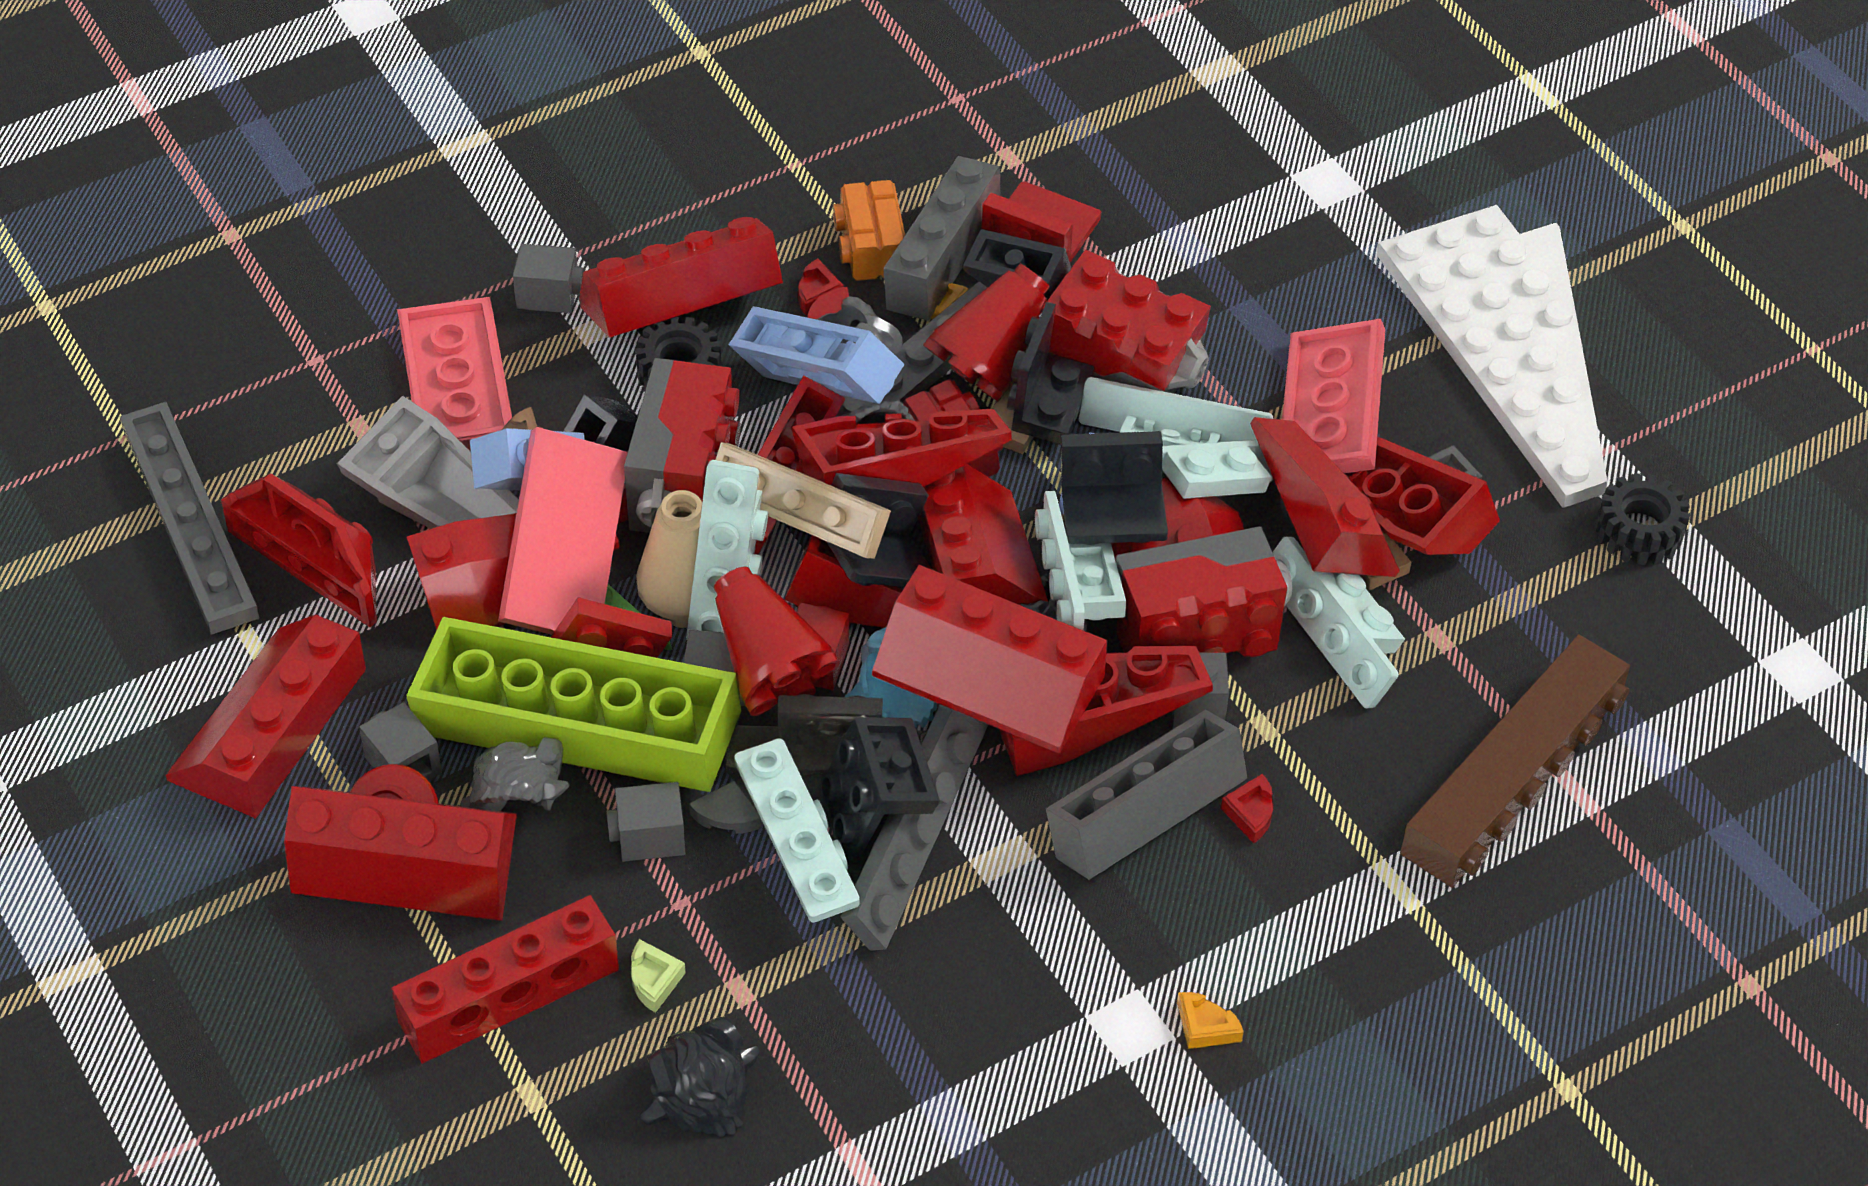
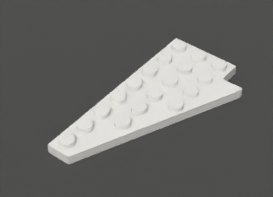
[1377,205,1608,508]

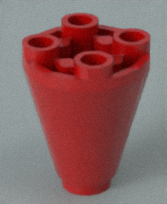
[923,264,1050,402]
[713,566,840,716]

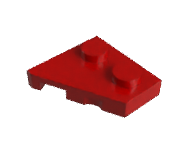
[551,597,672,658]

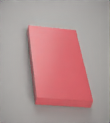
[397,297,512,451]
[1282,319,1385,473]
[498,427,628,635]

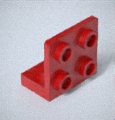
[982,181,1101,262]

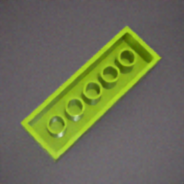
[406,617,741,792]

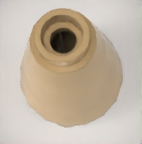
[636,490,702,628]

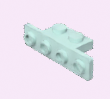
[1079,377,1273,446]
[1162,440,1273,499]
[686,460,768,640]
[1035,491,1126,630]
[1272,537,1405,708]
[734,739,860,922]

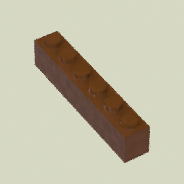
[1400,634,1631,888]

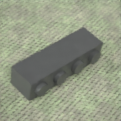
[884,156,1001,321]
[1046,709,1248,880]

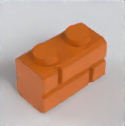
[833,180,905,281]

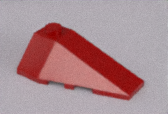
[792,409,1012,487]
[1250,417,1400,577]
[1344,436,1500,555]
[407,513,620,630]
[784,535,903,627]
[1000,646,1213,776]

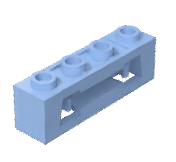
[728,306,905,404]

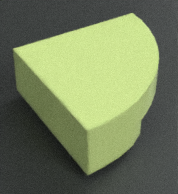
[631,939,685,1013]

